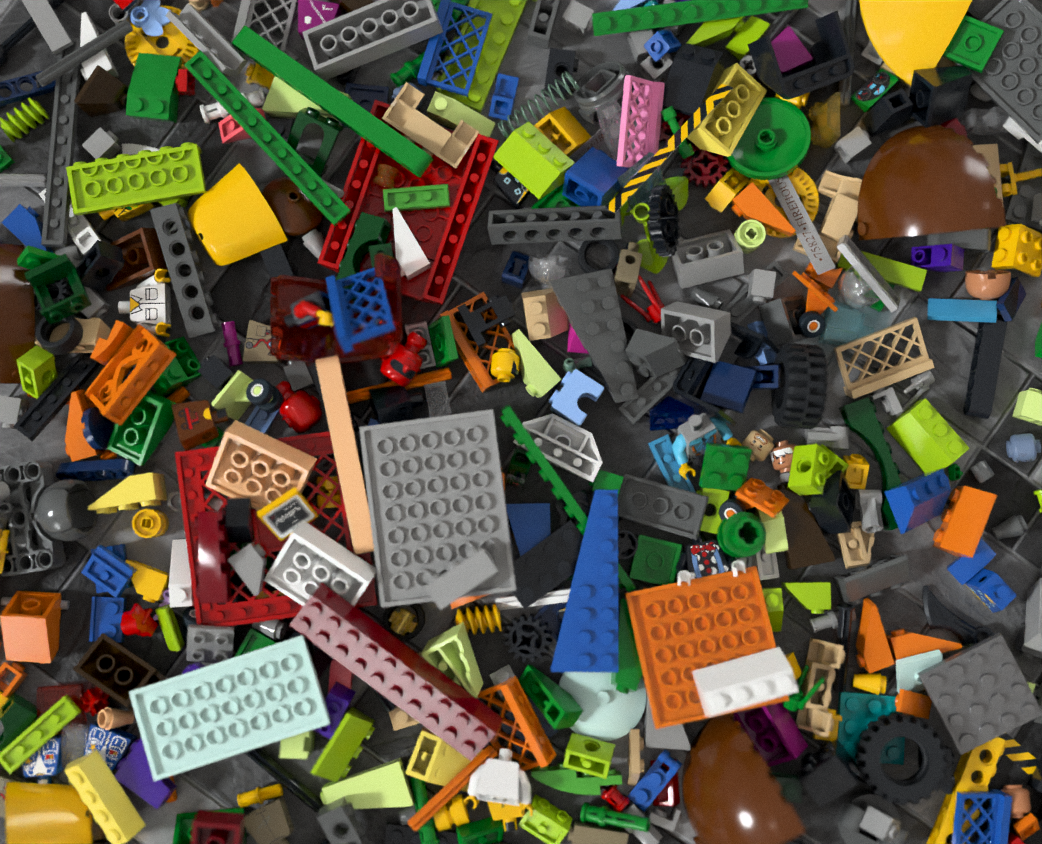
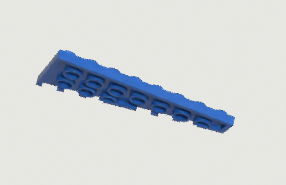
[551,490,618,672]

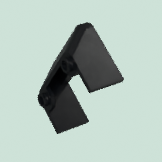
[748,11,855,100]
[673,322,780,426]

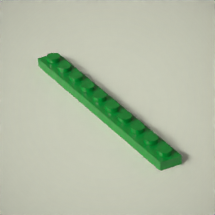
[591,0,808,36]
[184,50,351,226]
[500,405,636,592]

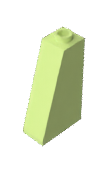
[262,76,353,121]
[320,758,414,809]

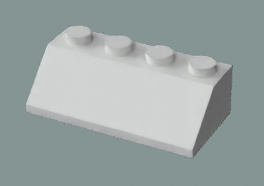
[692,647,799,717]

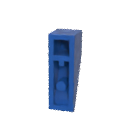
[1,204,53,253]

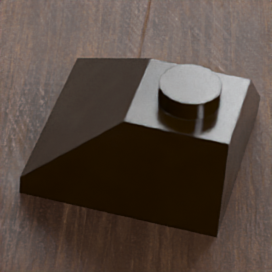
[74,65,129,117]

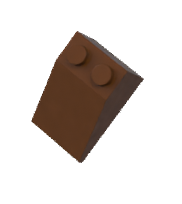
[106,227,168,292]

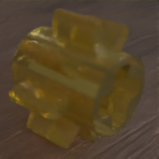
[389,608,417,636]

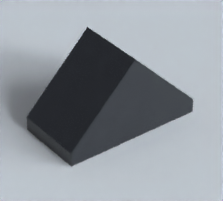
[225,497,253,543]

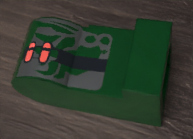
[505,447,531,488]

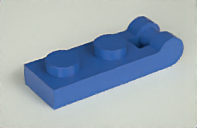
[627,749,683,812]

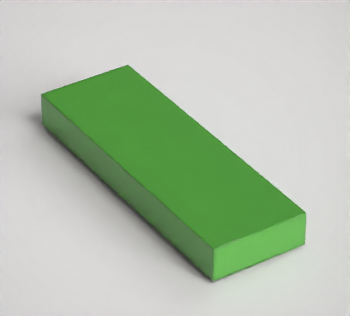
[383,184,450,213]

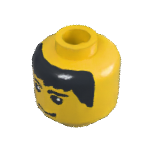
[491,348,520,382]

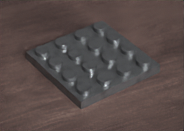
[917,633,1042,755]

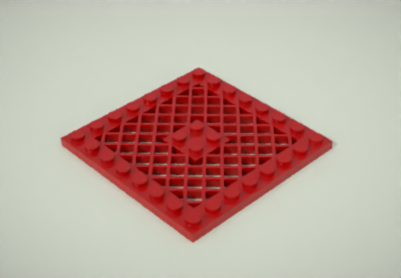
[175,431,378,627]

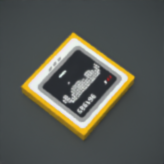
[257,487,318,541]

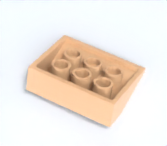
[205,420,317,511]

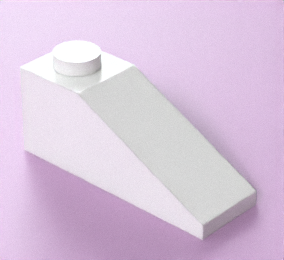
[80,12,119,81]
[393,207,431,280]
[169,539,194,607]

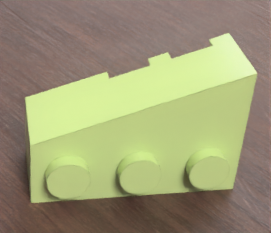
[421,622,484,698]
[280,730,315,759]

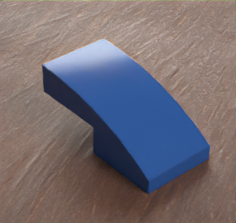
[489,73,519,121]
[947,538,996,585]

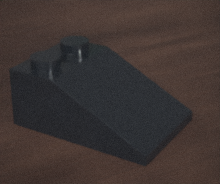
[662,43,724,116]

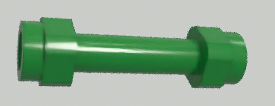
[661,106,695,159]

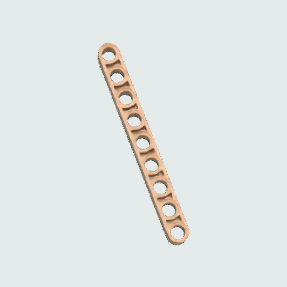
[316,355,374,555]

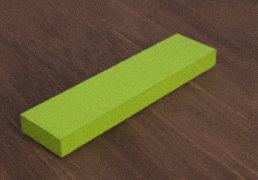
[836,251,927,292]
[0,695,82,774]

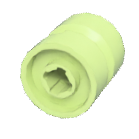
[733,220,766,254]

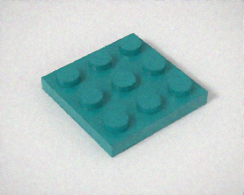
[837,691,905,765]

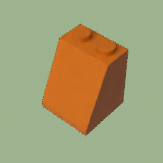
[0,591,62,664]

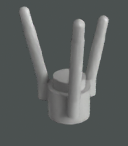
[895,370,935,418]

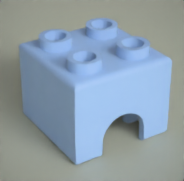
[549,369,604,427]

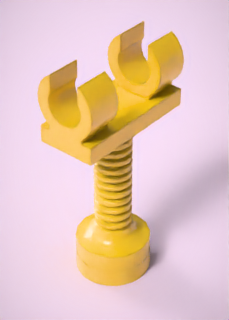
[1000,162,1042,197]

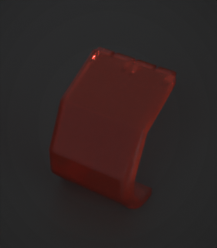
[270,253,402,364]

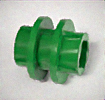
[717,512,766,558]

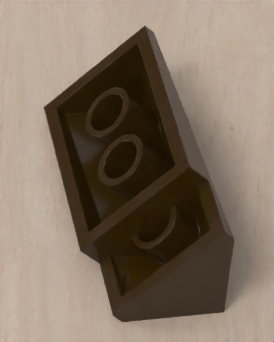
[73,633,168,713]

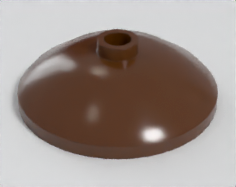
[262,176,324,235]

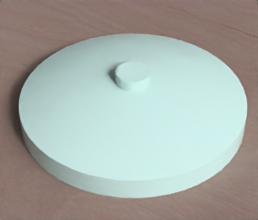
[559,672,646,742]

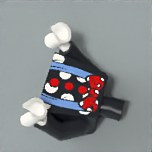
[676,531,746,586]

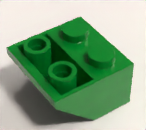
[153,336,202,396]

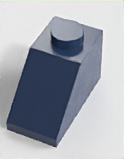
[745,365,781,390]

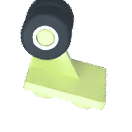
[211,370,284,421]

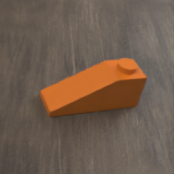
[731,182,796,237]
[65,389,104,462]
[856,598,894,674]
[886,629,962,664]

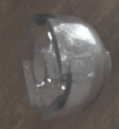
[528,254,572,289]
[837,266,880,309]

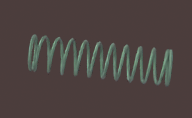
[497,71,580,139]

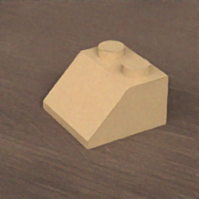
[521,288,569,341]

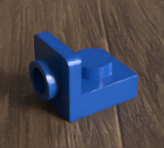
[644,29,681,62]

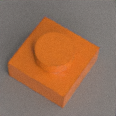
[1013,813,1040,841]

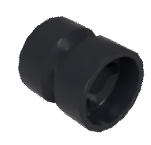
[618,530,638,559]

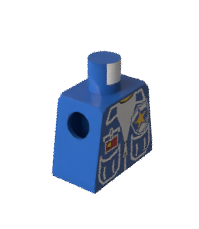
[84,721,137,772]
[22,734,68,784]

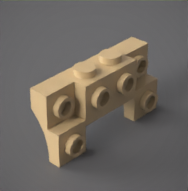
[382,82,479,169]
[793,170,862,265]
[795,638,845,737]

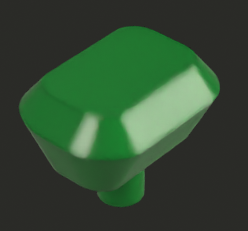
[948,464,963,481]

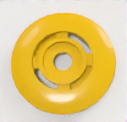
[125,5,199,69]
[746,168,819,238]

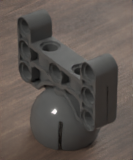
[0,461,98,576]

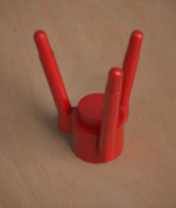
[620,275,665,323]

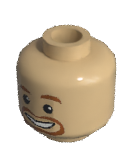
[741,429,774,462]

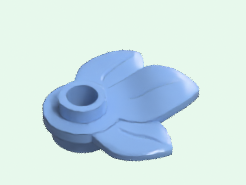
[130,0,172,37]

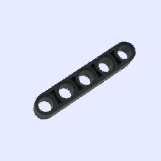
[963,314,1007,419]

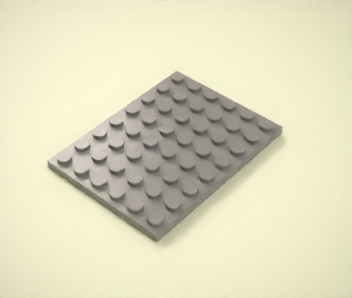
[359,409,517,608]

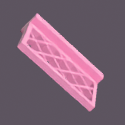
[617,75,665,171]

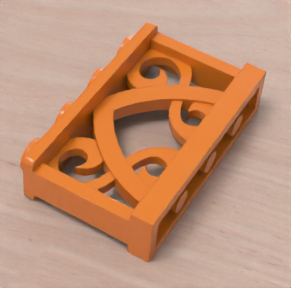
[85,324,176,426]

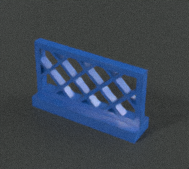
[417,0,492,97]
[326,266,395,353]
[952,789,1012,844]

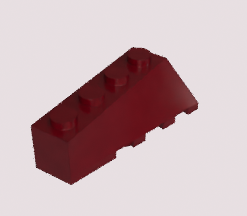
[194,510,231,604]

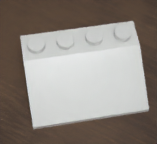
[264,521,377,606]

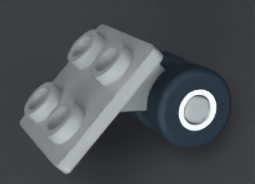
[181,605,234,663]

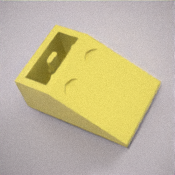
[88,472,167,514]
[405,726,484,792]

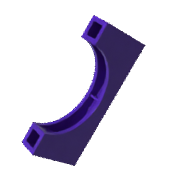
[114,662,206,809]

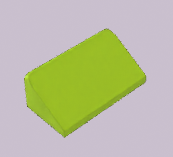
[725,16,770,61]
[155,604,185,652]

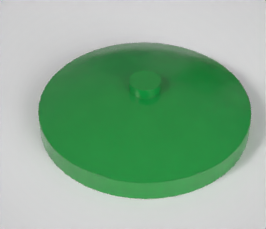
[726,98,811,180]

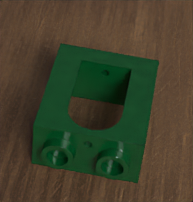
[287,107,344,177]
[24,253,92,325]

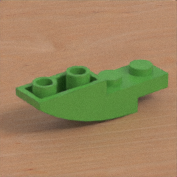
[531,762,622,795]

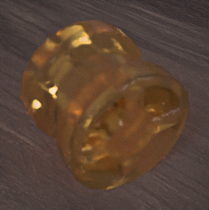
[373,164,399,189]

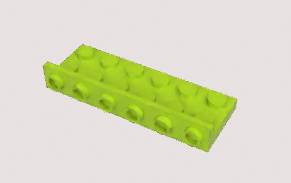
[436,0,528,113]
[66,142,207,216]

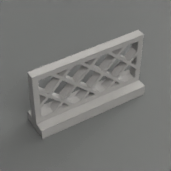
[231,0,297,63]

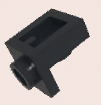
[269,117,295,142]

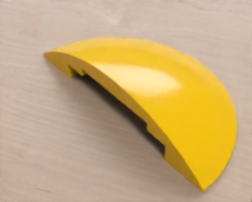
[859,0,972,86]

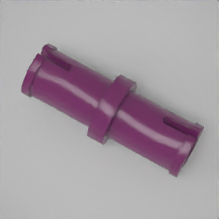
[221,321,243,367]

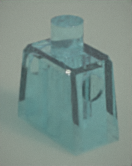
[818,301,874,345]

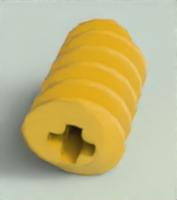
[455,604,502,635]

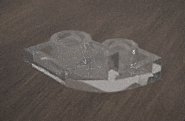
[61,723,88,768]

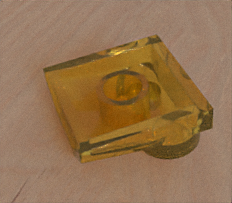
[809,92,840,148]

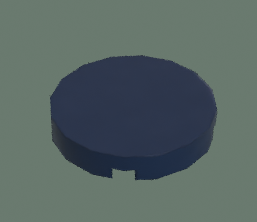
[81,407,113,451]

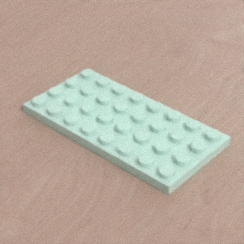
[129,635,331,781]

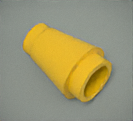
[852,673,887,695]

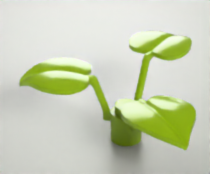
[608,176,688,274]

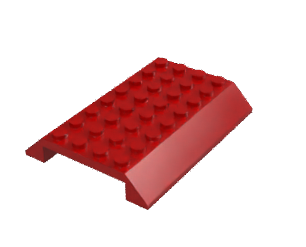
[317,100,499,305]

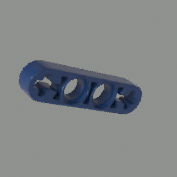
[0,71,56,106]
[56,459,136,482]

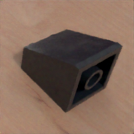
[909,65,972,128]

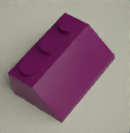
[732,702,808,767]

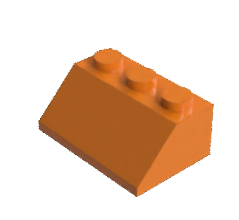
[933,486,997,558]

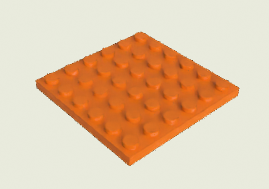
[625,566,789,729]

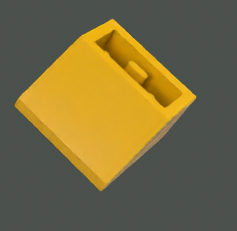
[534,106,591,157]

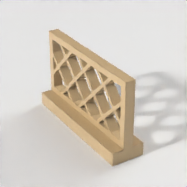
[834,317,935,399]

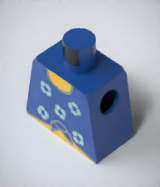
[965,568,1017,613]

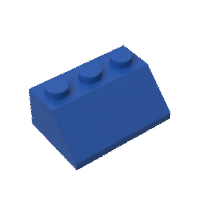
[885,468,951,534]

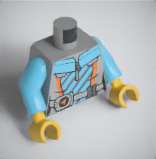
[672,413,742,480]

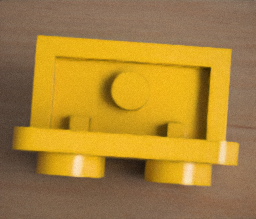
[991,224,1042,277]

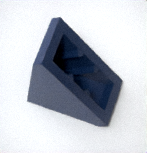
[502,251,533,289]

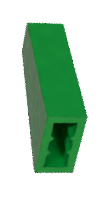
[611,598,642,695]

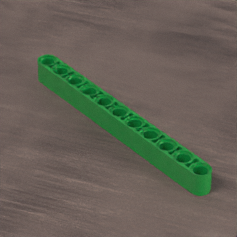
[231,25,433,178]

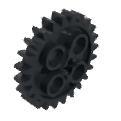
[648,184,680,257]

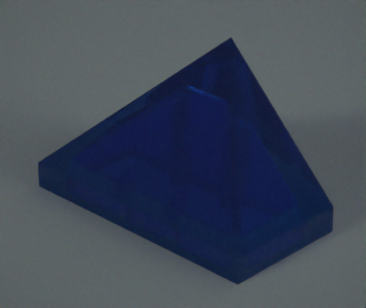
[649,396,694,431]

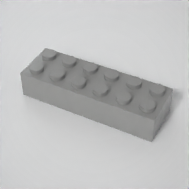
[302,0,443,81]

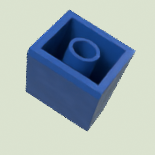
[562,147,629,207]

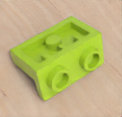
[518,795,573,844]

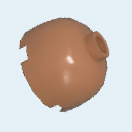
[965,270,1011,301]

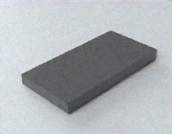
[618,473,709,540]

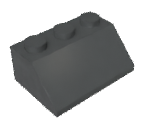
[832,554,909,605]

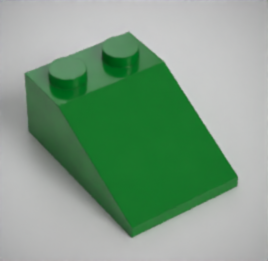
[126,53,182,123]
[107,390,177,466]

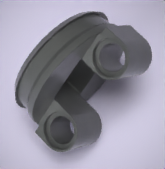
[574,61,636,126]
[837,792,909,844]

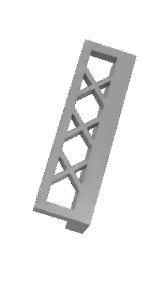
[165,3,248,78]

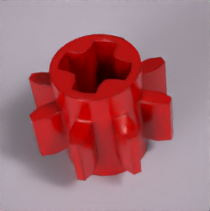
[80,687,110,716]

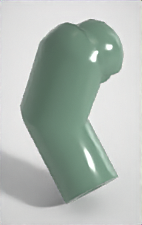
[563,356,592,373]

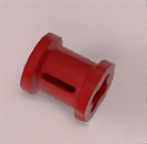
[600,785,630,812]

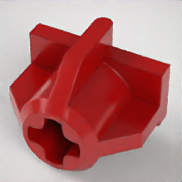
[121,603,158,637]

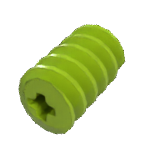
[0,97,50,143]

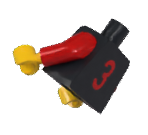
[284,291,334,329]

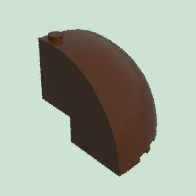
[858,125,1006,240]
[681,713,806,844]

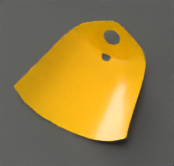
[187,163,287,266]
[5,782,93,844]

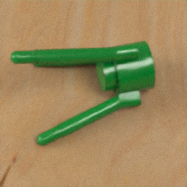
[782,665,825,711]

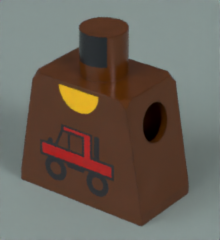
[172,400,229,451]

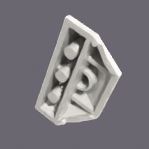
[513,413,603,482]

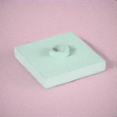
[896,649,942,694]

